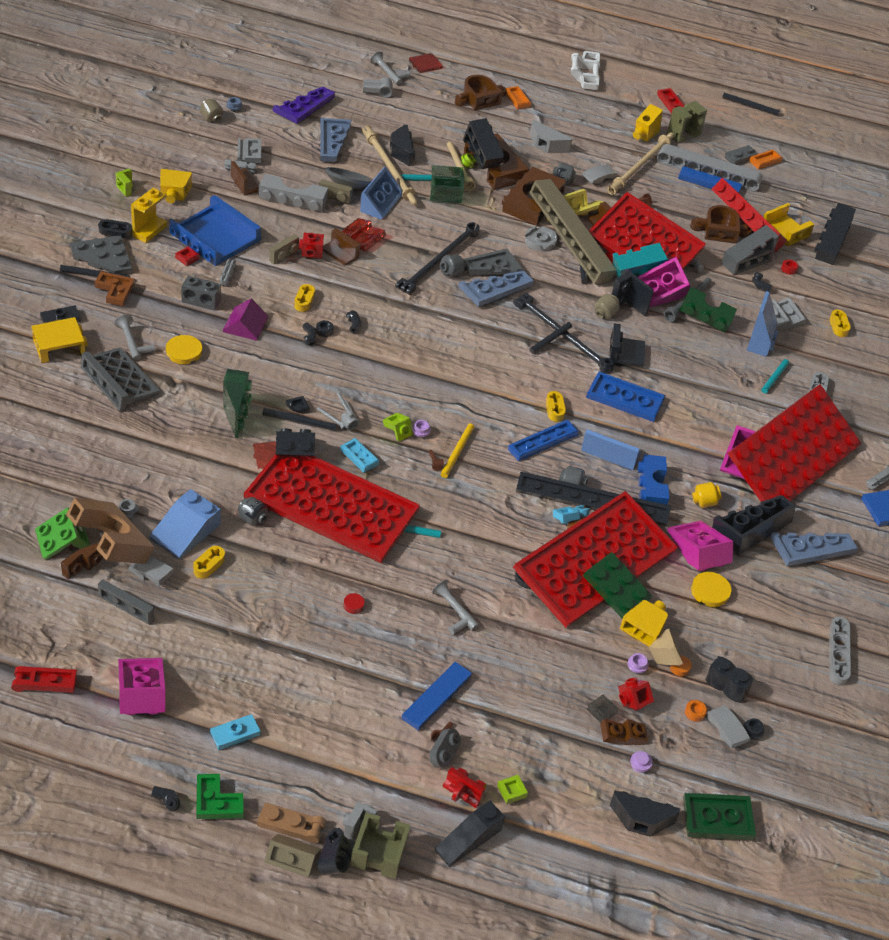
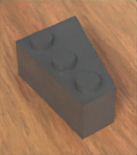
[721,225,779,275]

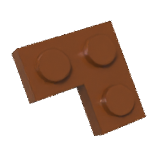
[95,271,135,306]

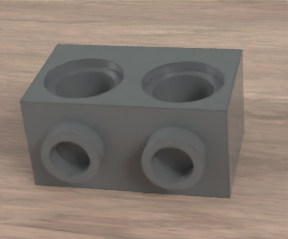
[181,275,221,311]

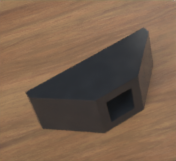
[390,124,415,166]
[610,790,681,837]

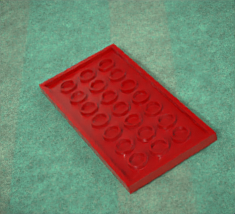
[727,384,862,502]
[243,455,420,563]
[513,491,678,628]

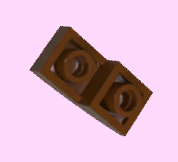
[61,543,103,579]
[600,719,649,745]

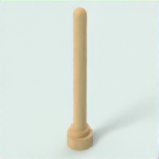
[447,142,476,192]

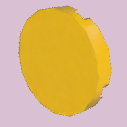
[166,335,202,364]
[691,572,732,607]

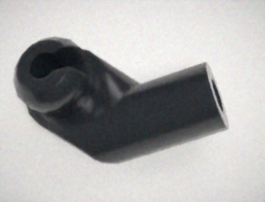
[752,272,773,292]
[346,310,362,334]
[302,322,316,345]
[151,786,180,811]

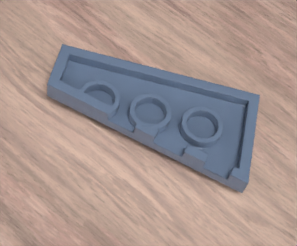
[320,118,352,162]
[459,271,534,307]
[770,532,857,567]

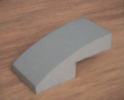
[582,165,617,184]
[128,557,173,586]
[707,706,750,748]

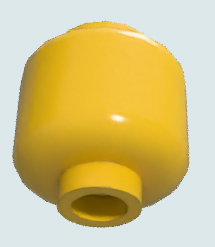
[692,482,721,509]

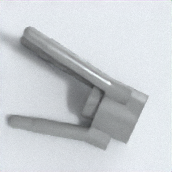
[317,392,360,431]

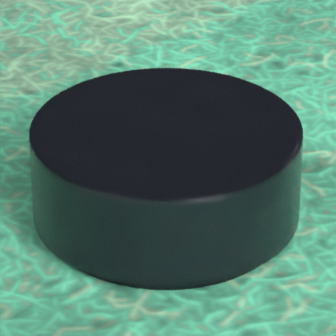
[316,320,334,337]

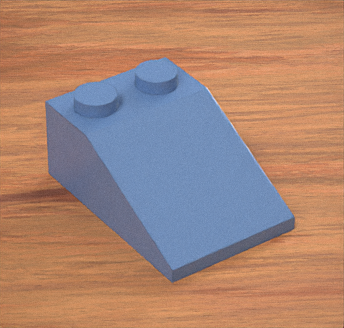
[747,291,779,357]
[149,489,221,559]

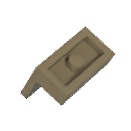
[264,834,321,877]

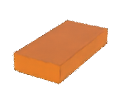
[505,86,531,110]
[749,149,783,170]

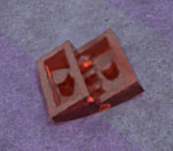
[341,218,386,251]

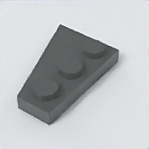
[463,249,523,275]

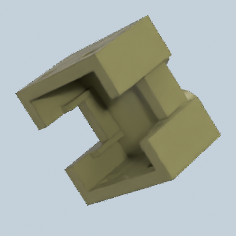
[667,101,707,143]
[351,812,411,879]

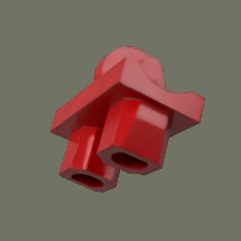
[442,767,486,808]

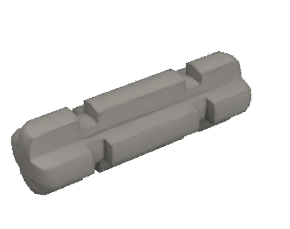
[224,159,256,173]
[219,259,236,286]
[866,467,889,490]

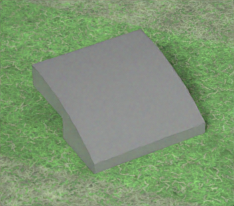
[759,297,806,330]

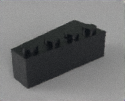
[814,203,856,265]
[712,495,796,555]

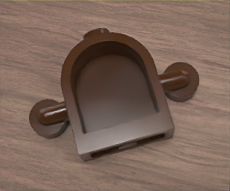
[454,75,506,110]
[690,205,751,244]

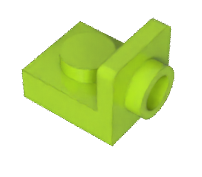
[116,169,133,197]
[383,412,413,441]

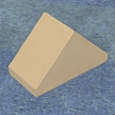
[649,629,683,665]

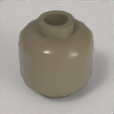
[200,99,223,122]
[594,294,620,320]

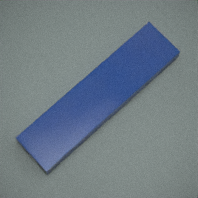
[678,166,742,193]
[508,419,579,462]
[401,662,472,731]

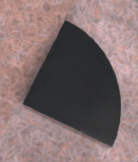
[286,396,310,414]

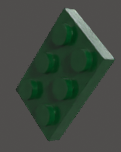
[583,552,653,619]
[683,793,756,840]

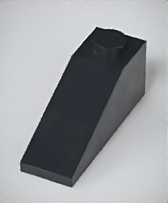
[435,800,505,867]

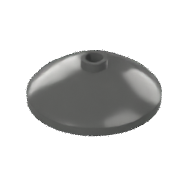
[325,167,373,189]

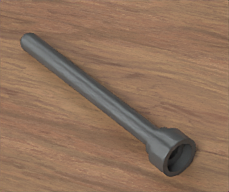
[664,278,711,322]

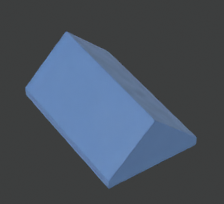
[360,166,403,219]
[581,429,642,470]

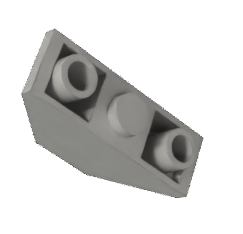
[530,120,573,153]

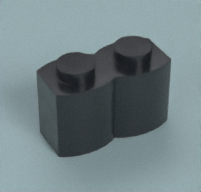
[705,656,754,703]

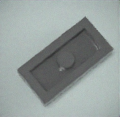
[724,145,758,165]

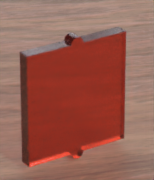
[409,53,443,73]
[253,441,276,469]

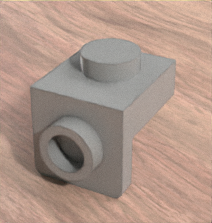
[342,802,378,839]

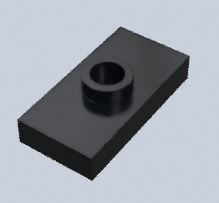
[40,305,81,323]

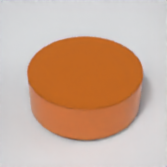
[670,655,692,677]
[685,700,707,722]

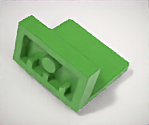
[35,507,90,560]

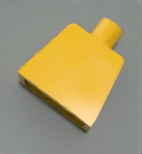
[633,104,663,141]
[160,169,192,203]
[620,600,668,647]

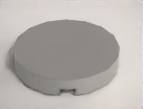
[525,226,558,252]

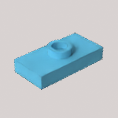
[340,438,379,473]
[210,714,260,750]

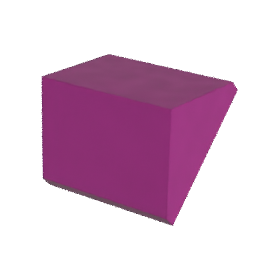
[223,298,268,341]

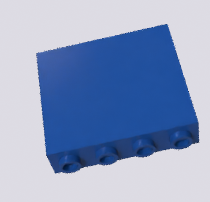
[169,195,261,266]

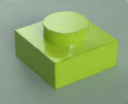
[497,775,528,804]

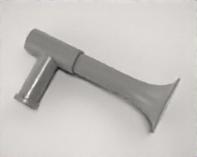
[370,51,410,85]
[114,315,155,361]
[432,579,479,635]

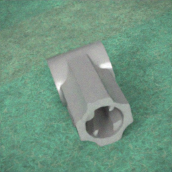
[363,78,393,98]

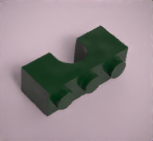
[680,287,737,332]

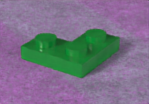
[196,774,243,819]

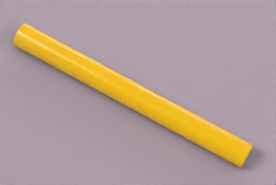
[440,423,475,478]

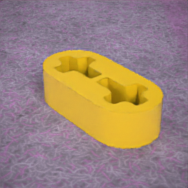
[294,284,315,312]
[829,309,851,337]
[546,391,566,422]
[193,546,225,579]

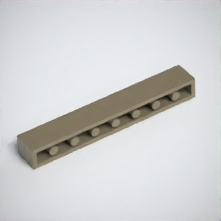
[529,179,616,284]

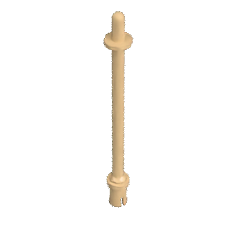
[362,125,417,205]
[607,133,674,195]

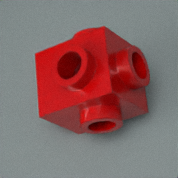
[299,232,324,258]
[618,677,654,710]

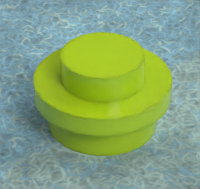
[461,153,476,168]

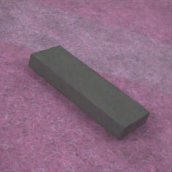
[98,579,155,625]

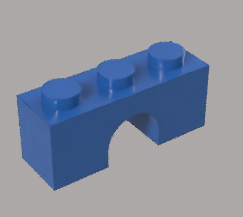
[638,454,669,505]

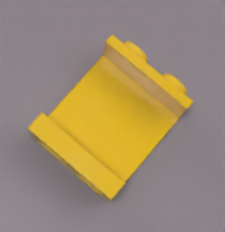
[131,188,167,243]
[763,203,814,246]
[31,317,88,363]

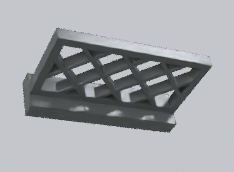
[81,348,160,412]

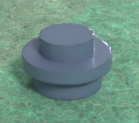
[227,97,242,111]

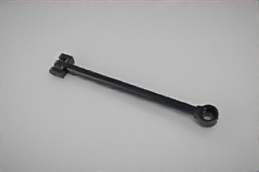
[395,222,480,295]
[513,293,614,374]

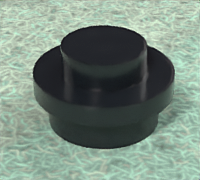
[743,718,765,739]

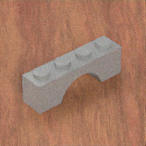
[259,174,328,212]

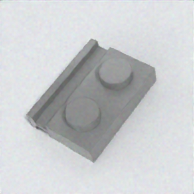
[238,138,261,163]

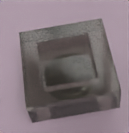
[587,694,618,723]

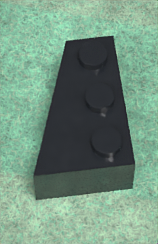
[463,118,504,169]

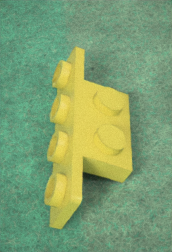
[546,189,603,222]

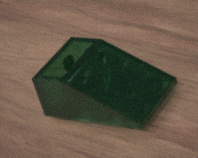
[430,165,464,203]
[223,369,252,438]

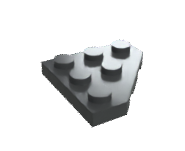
[69,236,132,275]

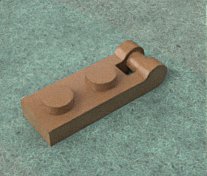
[257,802,326,843]

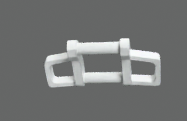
[570,51,600,90]

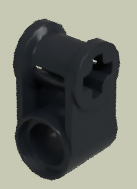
[317,828,355,876]

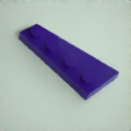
[273,87,335,124]

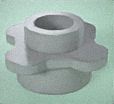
[118,499,140,519]

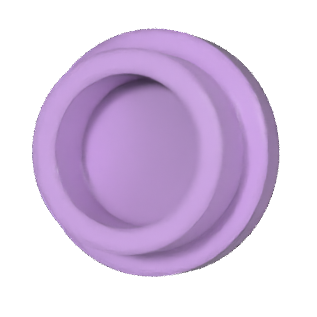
[412,420,431,437]
[627,653,649,673]
[630,751,653,773]

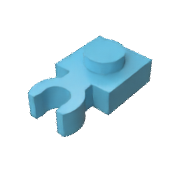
[553,505,589,524]

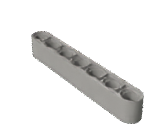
[657,144,763,191]

